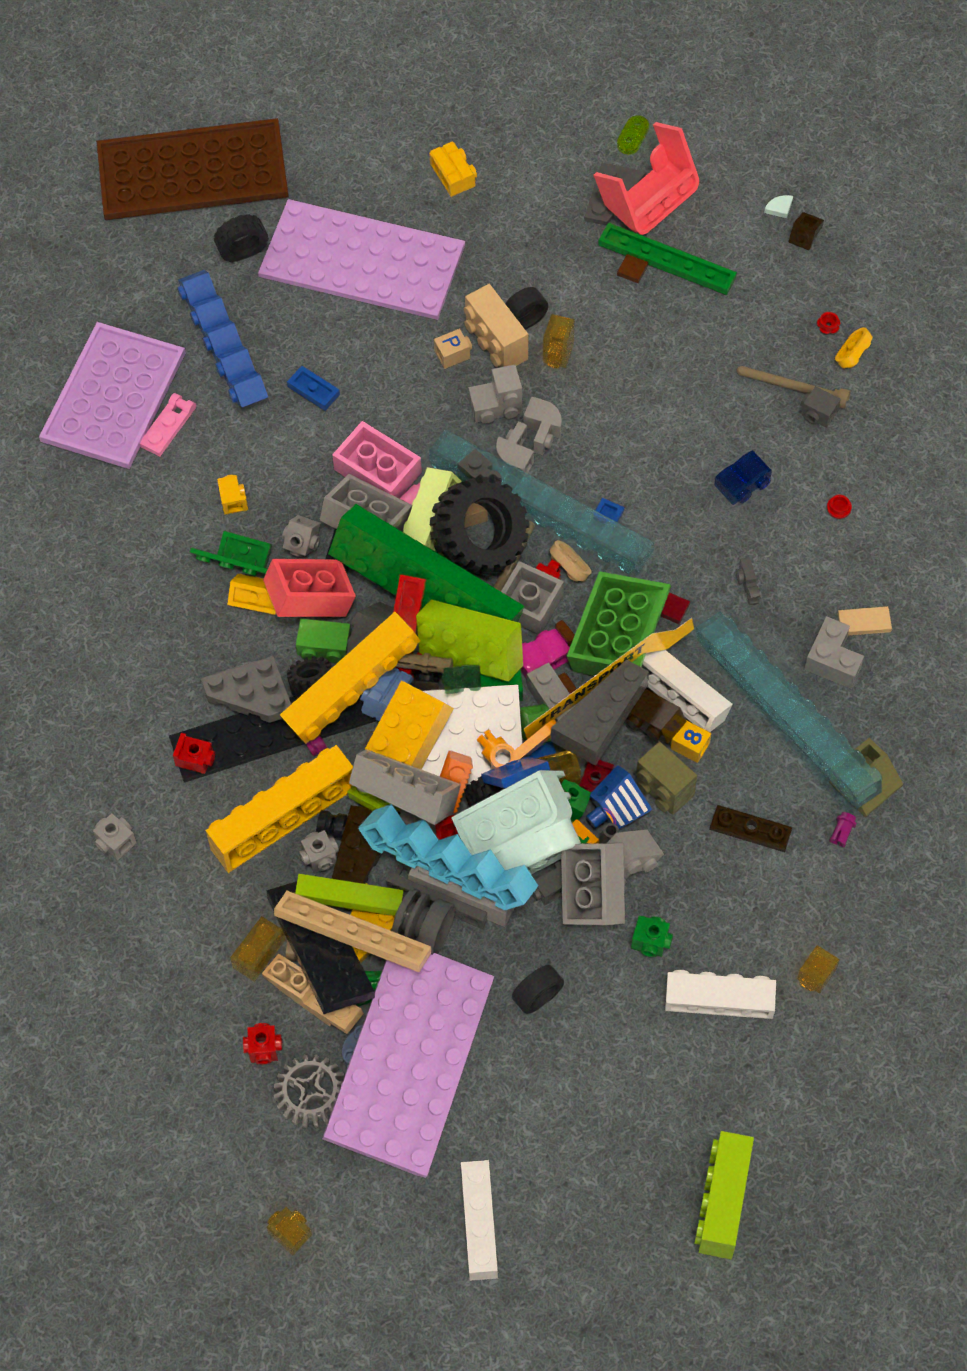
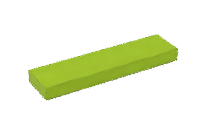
[295,874,403,916]

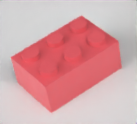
[263,559,356,617]

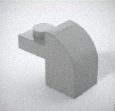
[523,397,562,455]
[496,421,534,481]

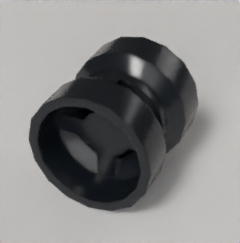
[316,810,348,840]

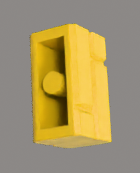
[429,141,477,197]

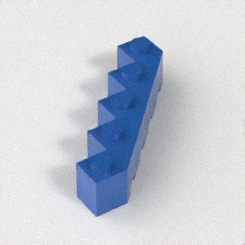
[177,270,268,408]

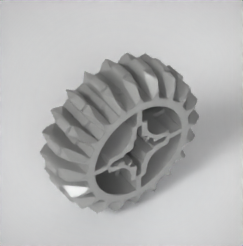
[274,1054,344,1128]

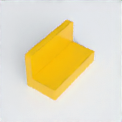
[227,574,276,615]

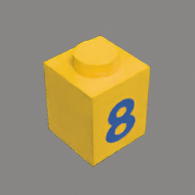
[671,720,711,763]

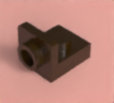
[788,212,824,250]

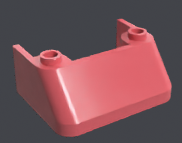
[594,122,699,235]

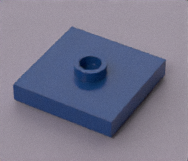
[481,756,550,789]

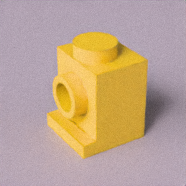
[217,475,248,515]

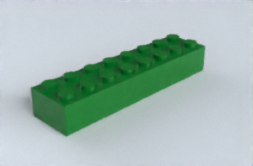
[328,504,525,622]

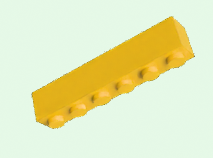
[280,612,420,744]

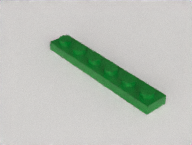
[598,223,737,295]

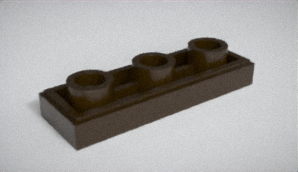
[710,805,793,852]

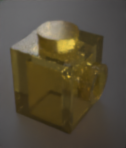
[797,945,840,994]
[266,1207,312,1256]

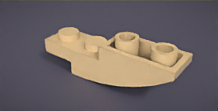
[262,954,364,1034]

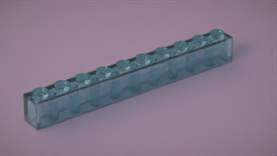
[429,430,654,575]
[696,611,882,809]

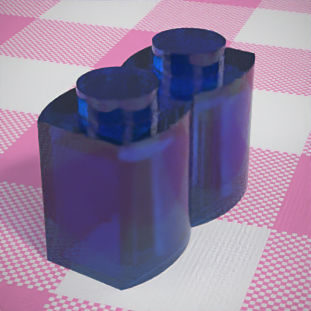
[714,450,772,505]

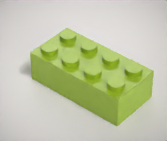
[416,599,523,681]
[694,1131,754,1260]

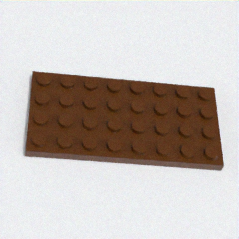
[96,118,289,220]

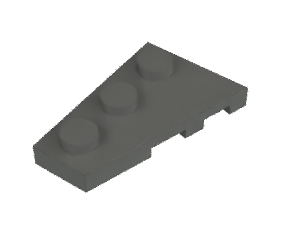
[584,162,646,226]

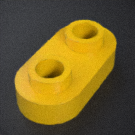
[835,327,873,368]

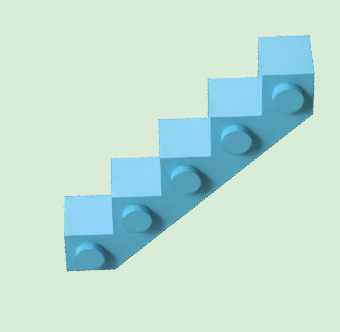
[358,804,538,910]

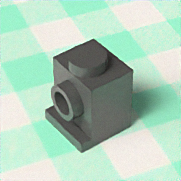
[532,861,562,906]

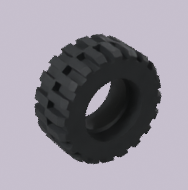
[429,477,529,575]

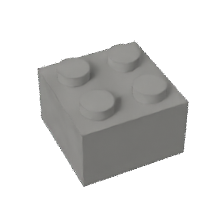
[501,561,564,634]

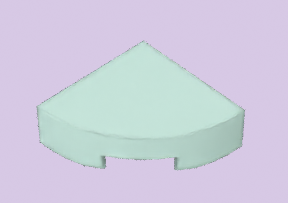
[764,195,793,218]

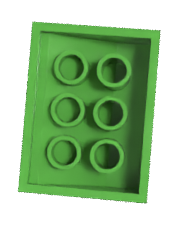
[567,571,671,676]

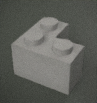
[468,364,522,424]
[804,616,864,689]
[607,830,664,885]

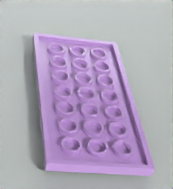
[258,199,465,320]
[322,953,494,1178]

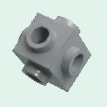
[282,515,321,557]
[93,813,137,861]
[299,830,339,874]

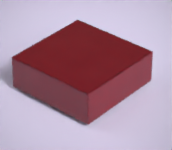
[660,592,690,625]

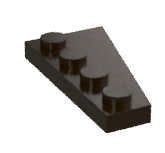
[331,805,401,884]

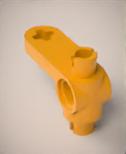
[477,719,557,769]

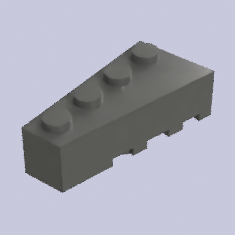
[551,660,649,765]

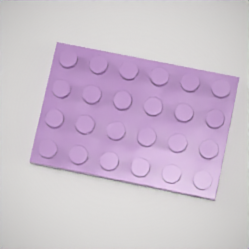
[39,322,186,469]

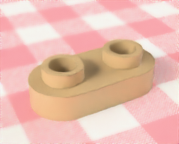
[549,540,592,582]

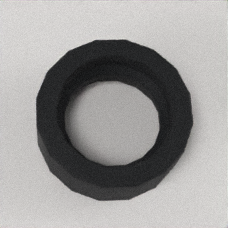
[505,287,548,330]
[512,965,564,1014]

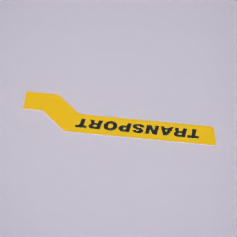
[523,618,694,739]

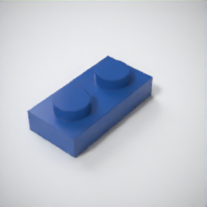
[287,366,340,411]

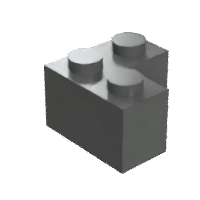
[346,602,394,655]

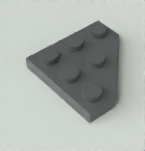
[201,656,291,722]

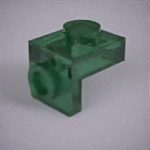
[442,665,481,694]

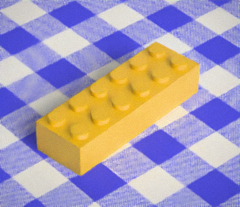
[205,745,353,873]

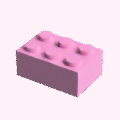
[332,421,422,498]

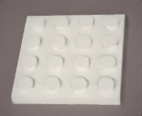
[421,685,522,789]

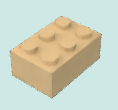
[464,284,528,367]

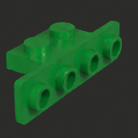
[190,531,273,576]

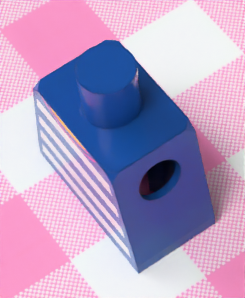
[586,765,652,829]

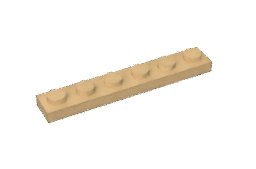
[274,891,431,972]

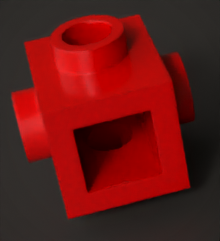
[243,1023,282,1065]

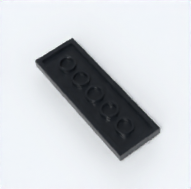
[266,875,375,1014]

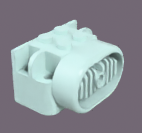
[451,770,581,874]

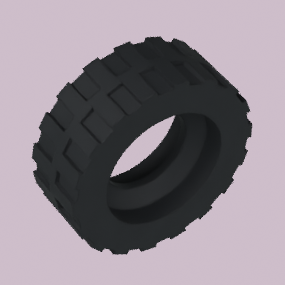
[214,214,269,262]

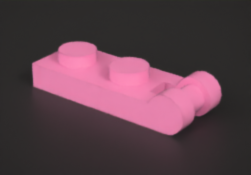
[140,393,196,457]

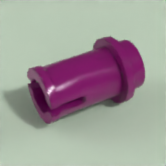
[829,812,857,847]

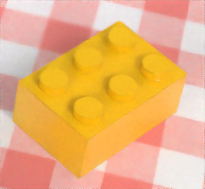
[365,680,454,769]

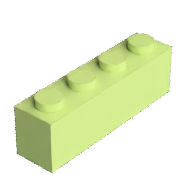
[403,467,462,552]

